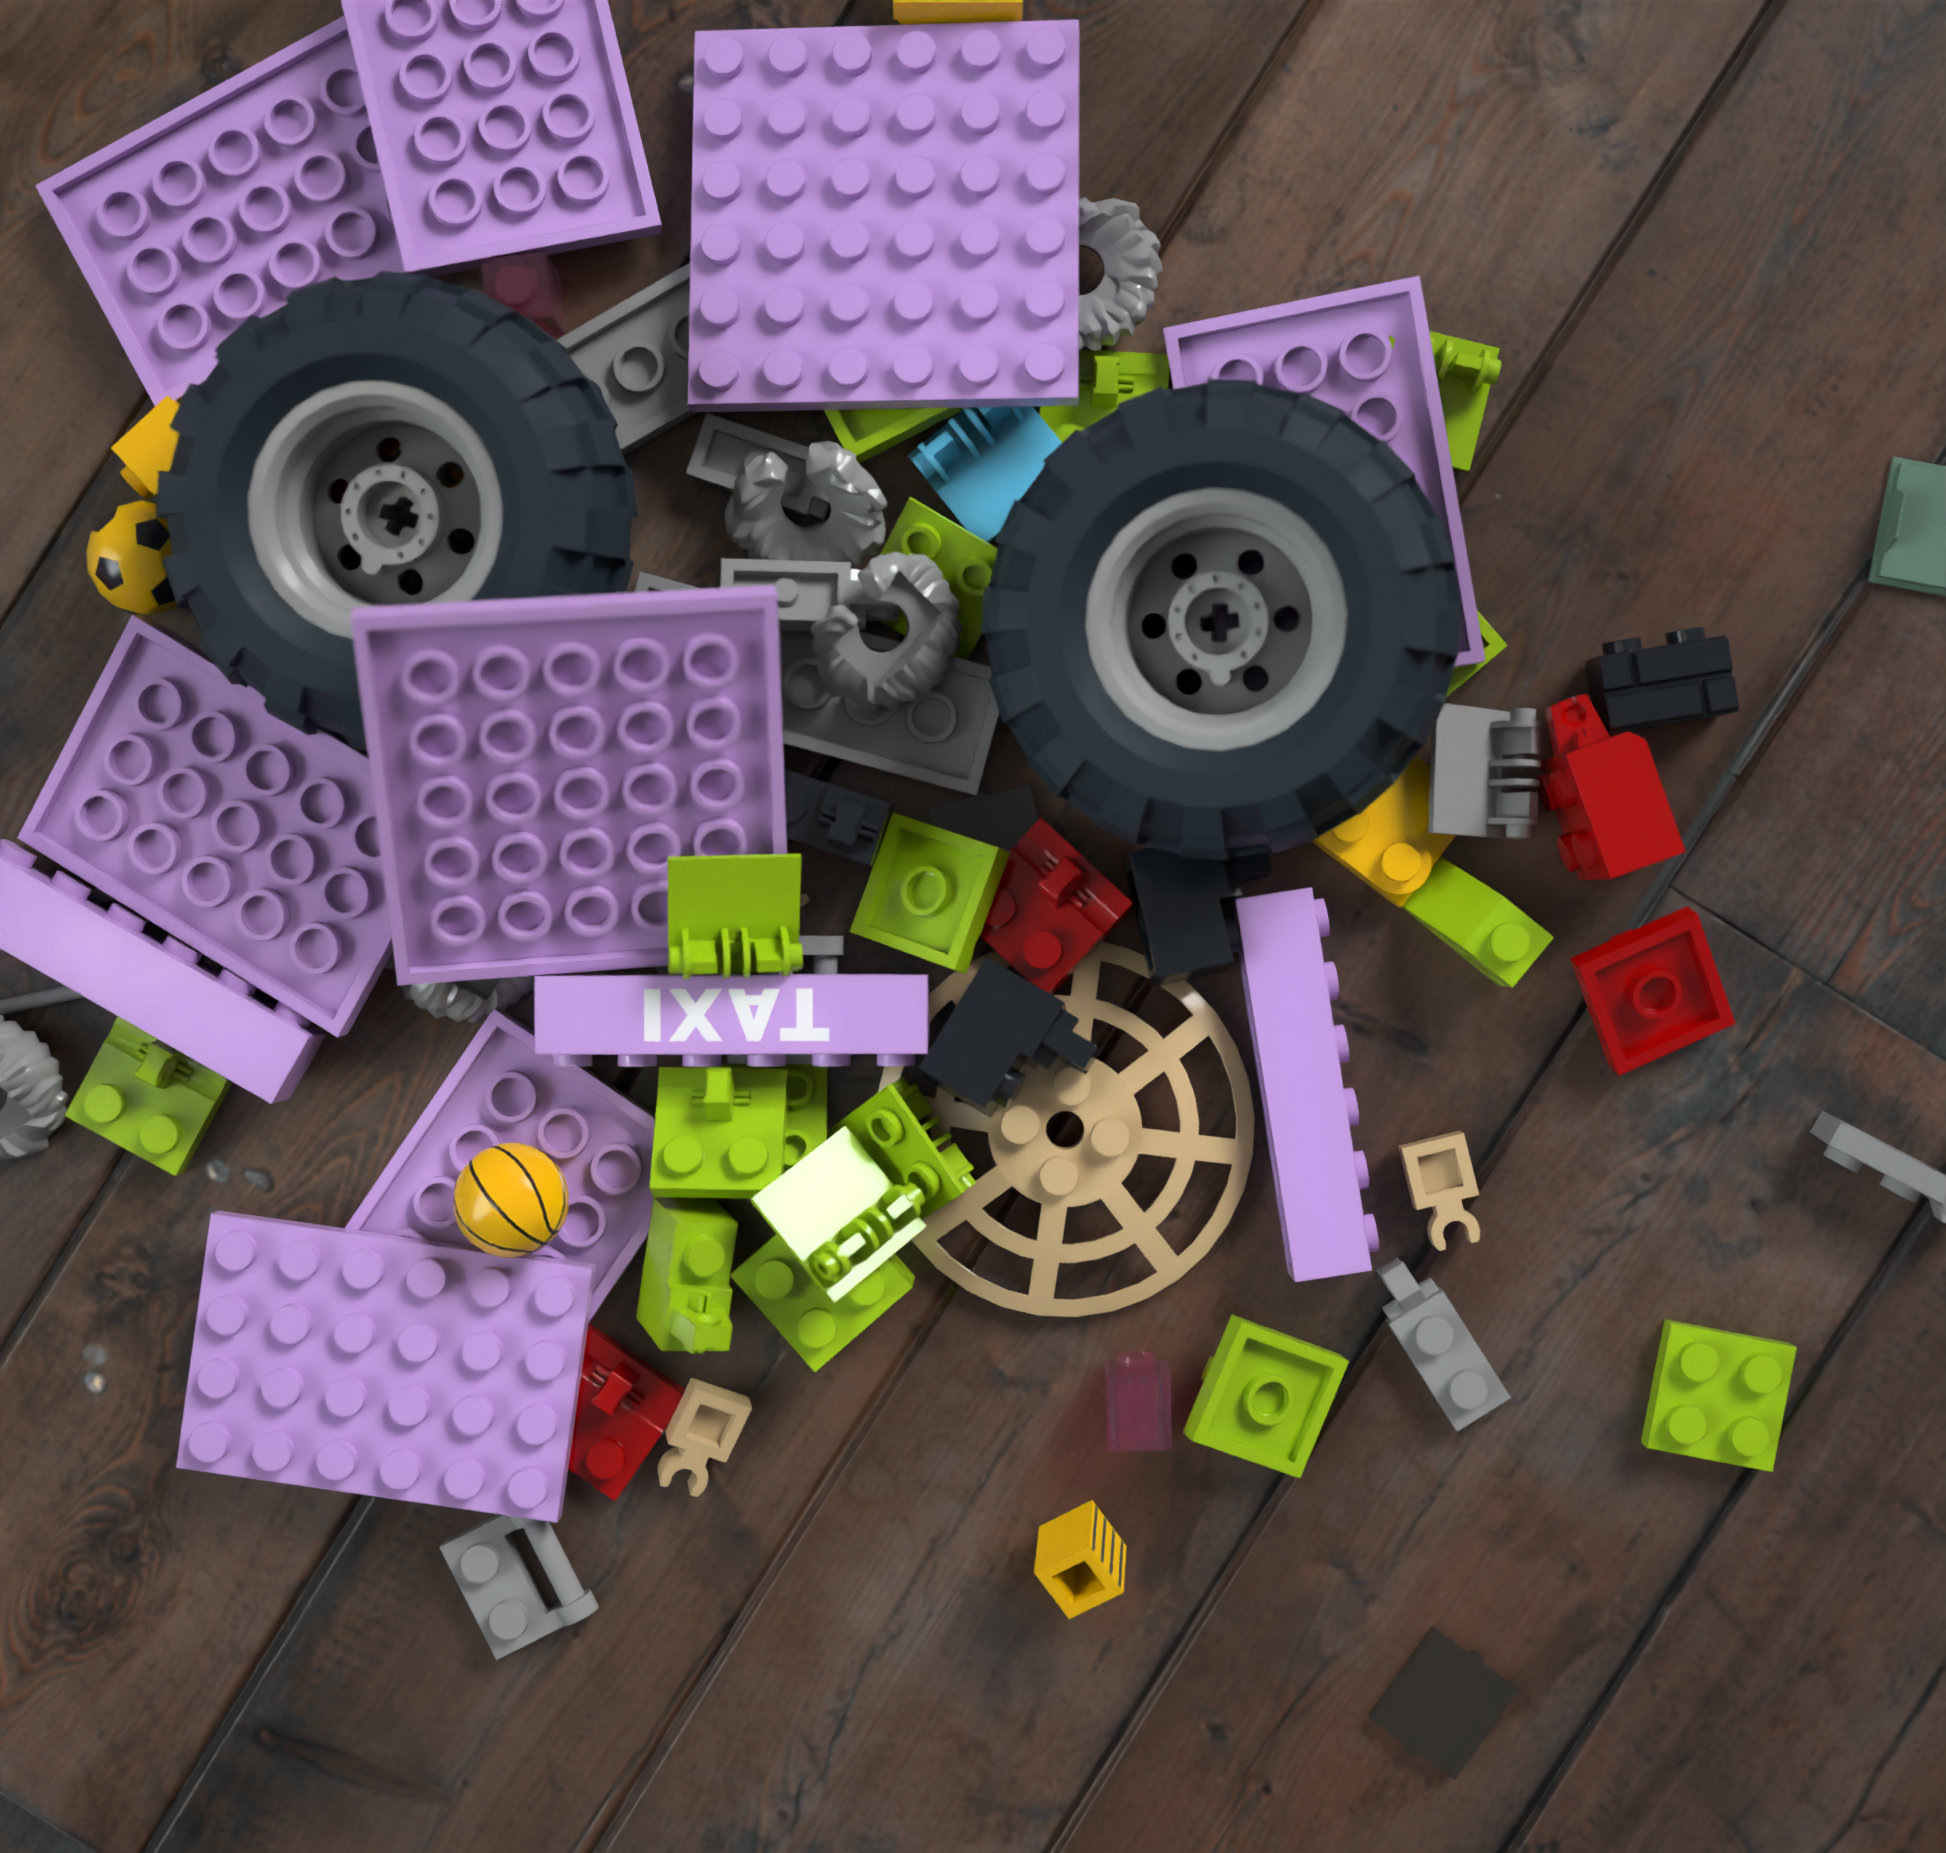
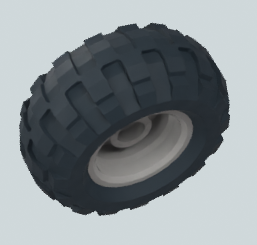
[156,271,638,750]
[982,379,1461,860]

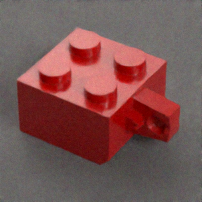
[1535,694,1686,880]

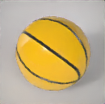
[453,1143,569,1258]

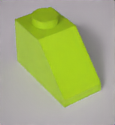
[1402,856,1554,988]

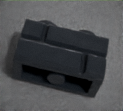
[1585,627,1739,734]

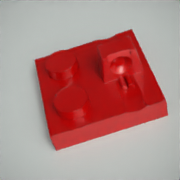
[980,817,1135,995]
[1570,906,1736,1076]
[568,1323,685,1501]

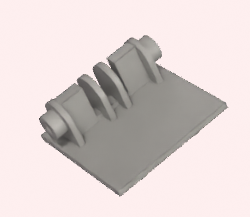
[1428,703,1542,840]

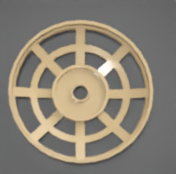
[878,942,1255,1317]

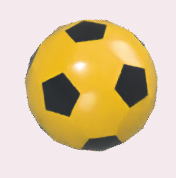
[86,500,178,616]

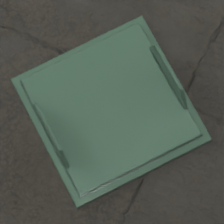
[1868,457,1946,597]

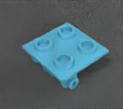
[908,406,1062,543]

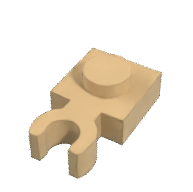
[1398,1131,1480,1251]
[657,1378,752,1497]

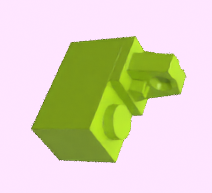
[636,1197,738,1354]

